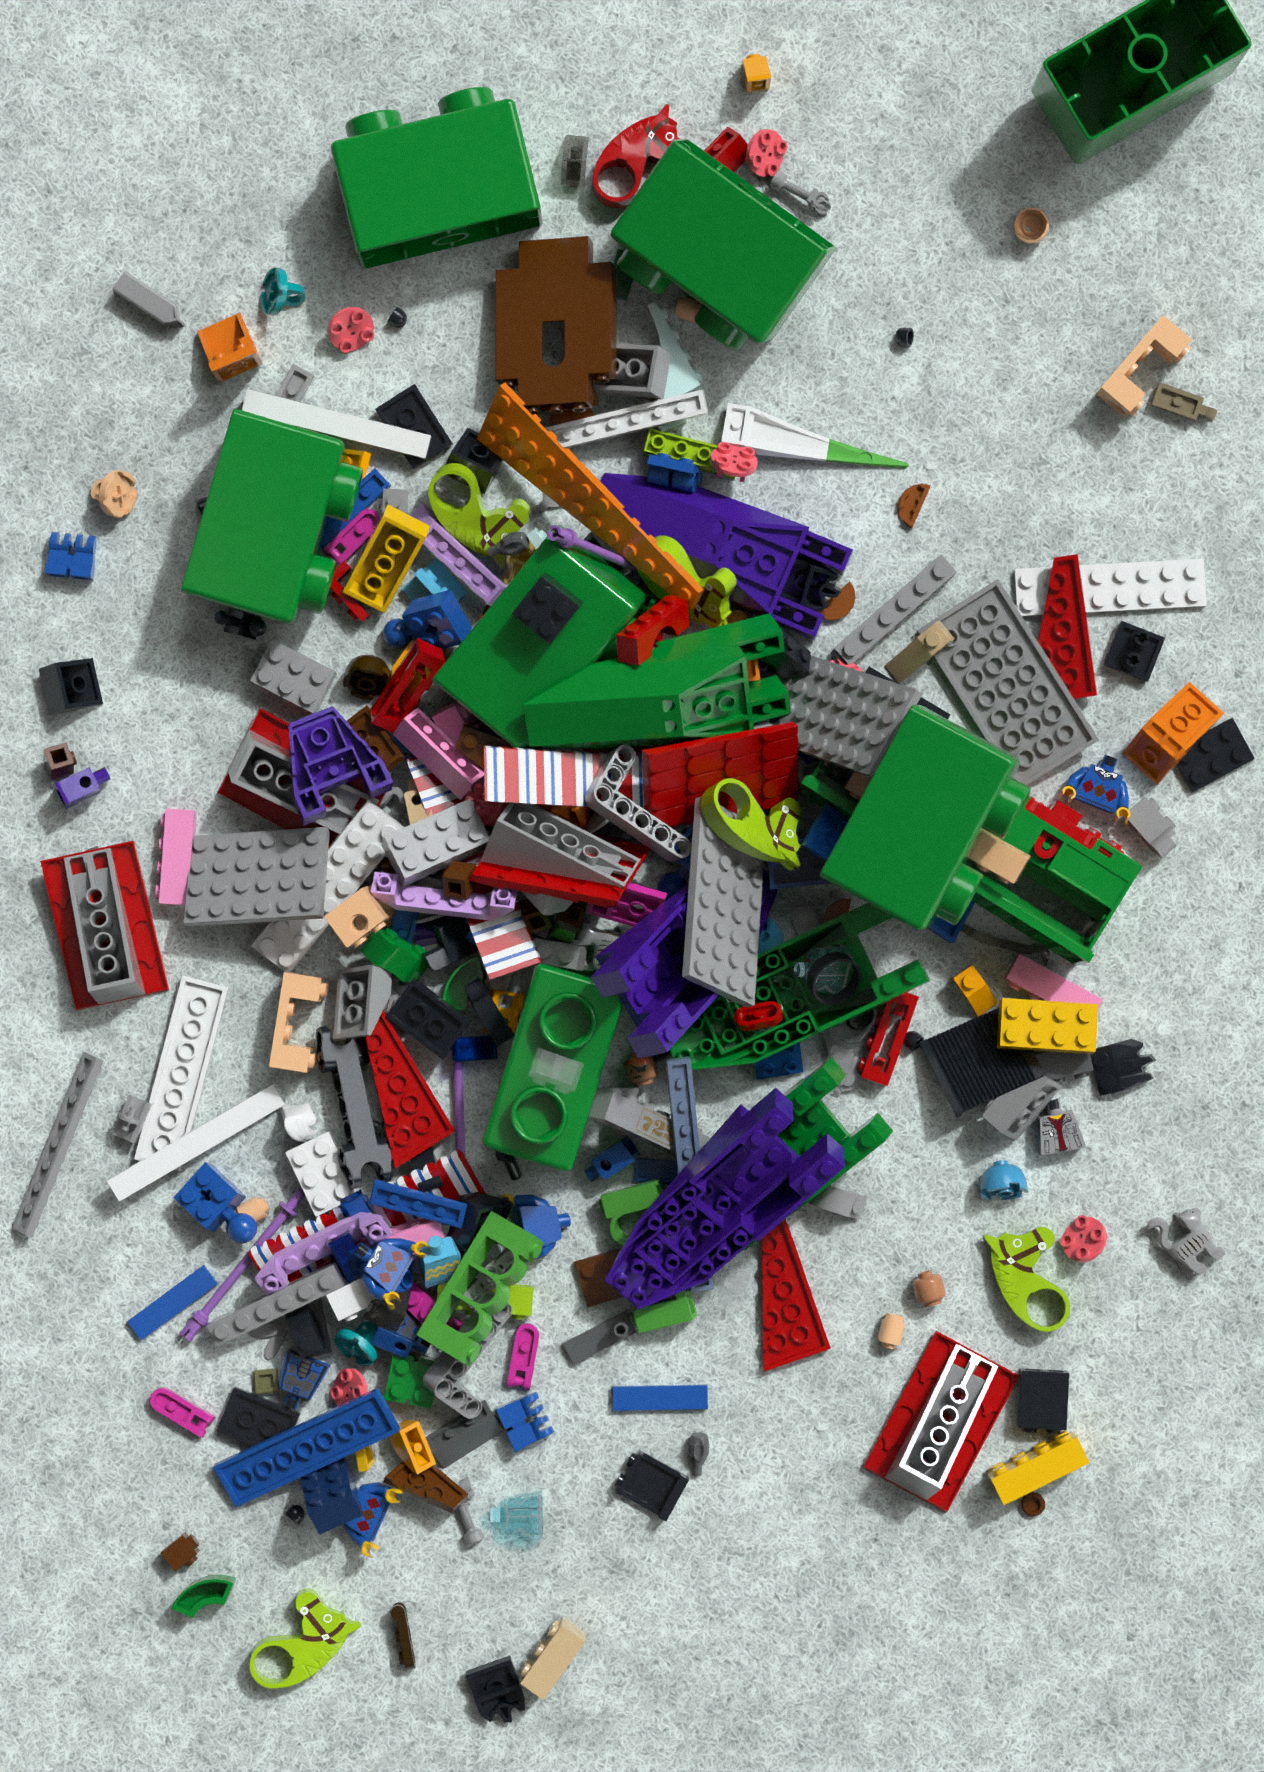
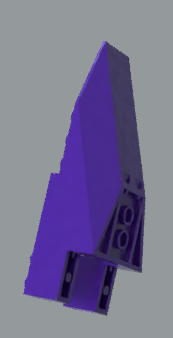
[600,473,853,641]
[590,866,778,1058]
[605,1087,845,1310]

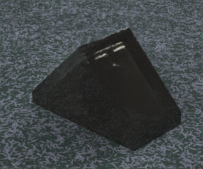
[363,1290,411,1332]

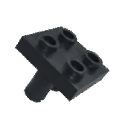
[1103,620,1165,682]

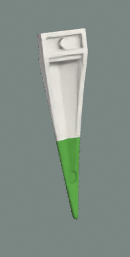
[721,403,909,469]

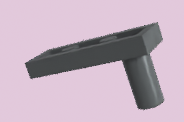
[563,1311,637,1365]

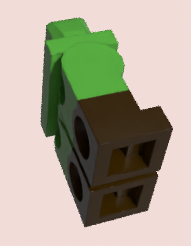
[550,900,588,943]

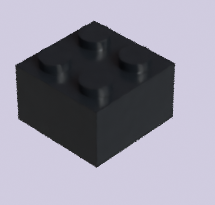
[512,572,583,644]

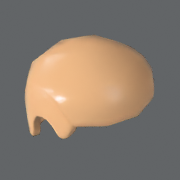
[1013,207,1049,244]

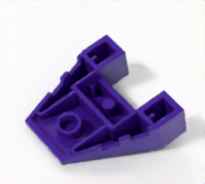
[288,706,393,826]

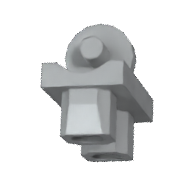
[113,1095,152,1144]

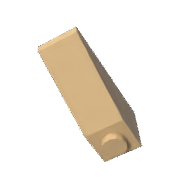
[885,621,955,684]

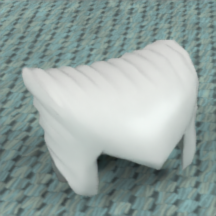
[280,1103,318,1142]

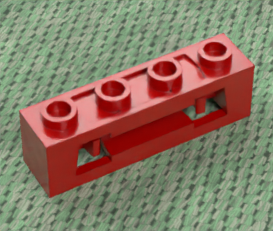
[370,638,445,733]
[857,992,919,1086]

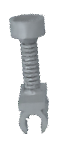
[770,171,831,216]
[457,1477,484,1545]

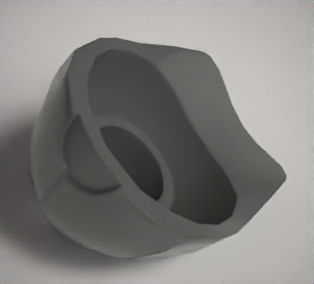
[837,1008,877,1045]

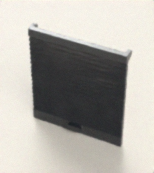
[919,1007,1046,1118]

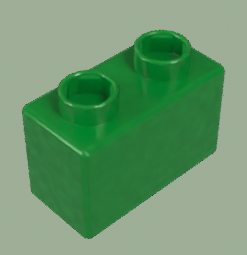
[1031,0,1252,164]
[331,87,543,269]
[611,139,836,351]
[181,408,363,625]
[432,525,645,749]
[820,705,1031,931]
[482,963,623,1172]

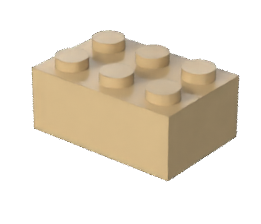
[519,1617,586,1700]

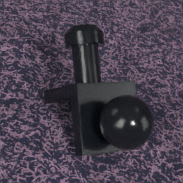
[214,609,266,640]

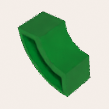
[360,928,428,982]
[443,956,485,1011]
[171,1574,237,1618]

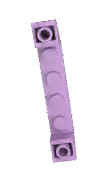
[411,503,509,605]
[371,872,518,920]
[255,1212,392,1296]

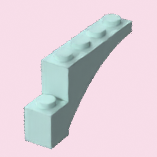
[647,302,702,433]

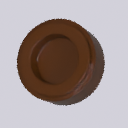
[1021,1492,1045,1516]

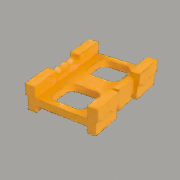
[482,988,525,1034]

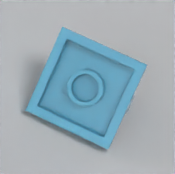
[402,557,468,602]

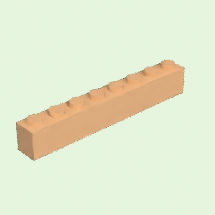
[845,772,1031,884]

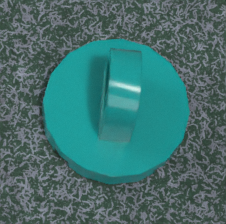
[260,268,306,316]
[334,1320,379,1366]

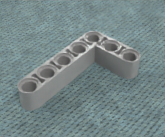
[585,744,692,862]
[423,1292,512,1419]

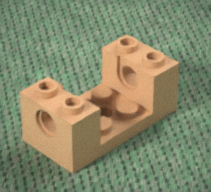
[1096,315,1192,418]
[324,885,394,948]
[269,972,329,1073]

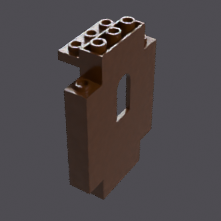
[495,236,617,415]

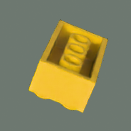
[343,504,430,613]
[997,998,1098,1054]
[987,1430,1090,1505]

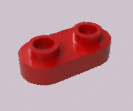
[734,1001,783,1031]

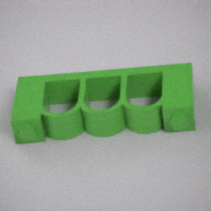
[599,1179,698,1333]
[416,1211,544,1367]

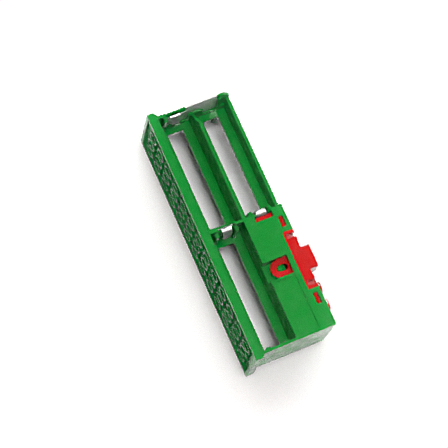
[797,760,1142,966]

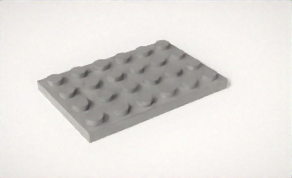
[184,827,330,927]

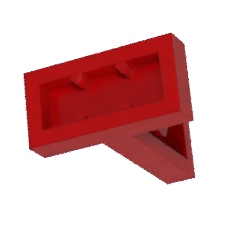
[330,560,370,623]

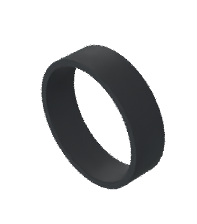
[807,952,861,1005]

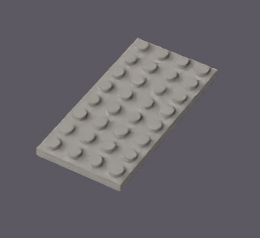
[918,579,1100,785]
[766,655,922,778]
[682,796,764,1008]

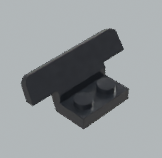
[422,916,479,971]

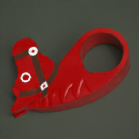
[592,104,679,208]

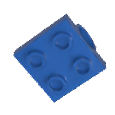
[647,453,703,493]
[754,1043,804,1080]

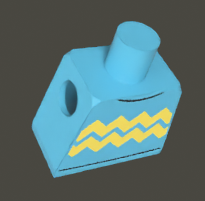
[419,1236,463,1288]

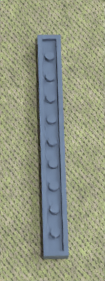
[665,1056,714,1293]

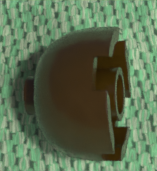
[343,654,391,700]

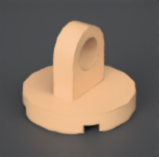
[90,470,137,518]

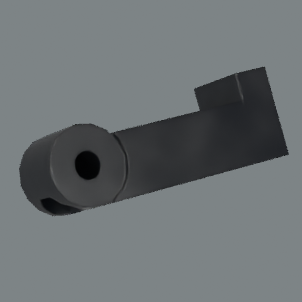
[463,978,514,1047]

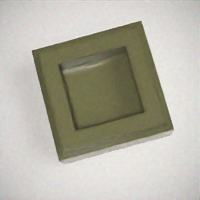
[253,1368,280,1394]

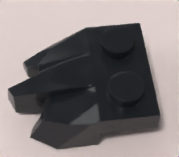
[781,556,841,611]
[1090,1039,1156,1096]
[465,1655,525,1723]

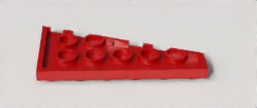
[1038,554,1097,699]
[364,1011,455,1169]
[762,1219,831,1372]

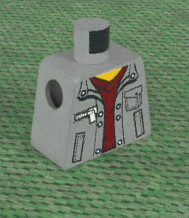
[1038,1098,1086,1156]

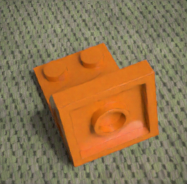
[197,313,263,383]
[1122,682,1224,785]

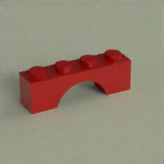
[616,595,689,666]

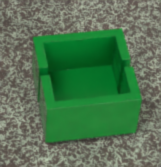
[384,1353,437,1409]

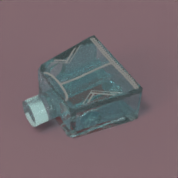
[794,944,854,994]
[490,1490,543,1539]

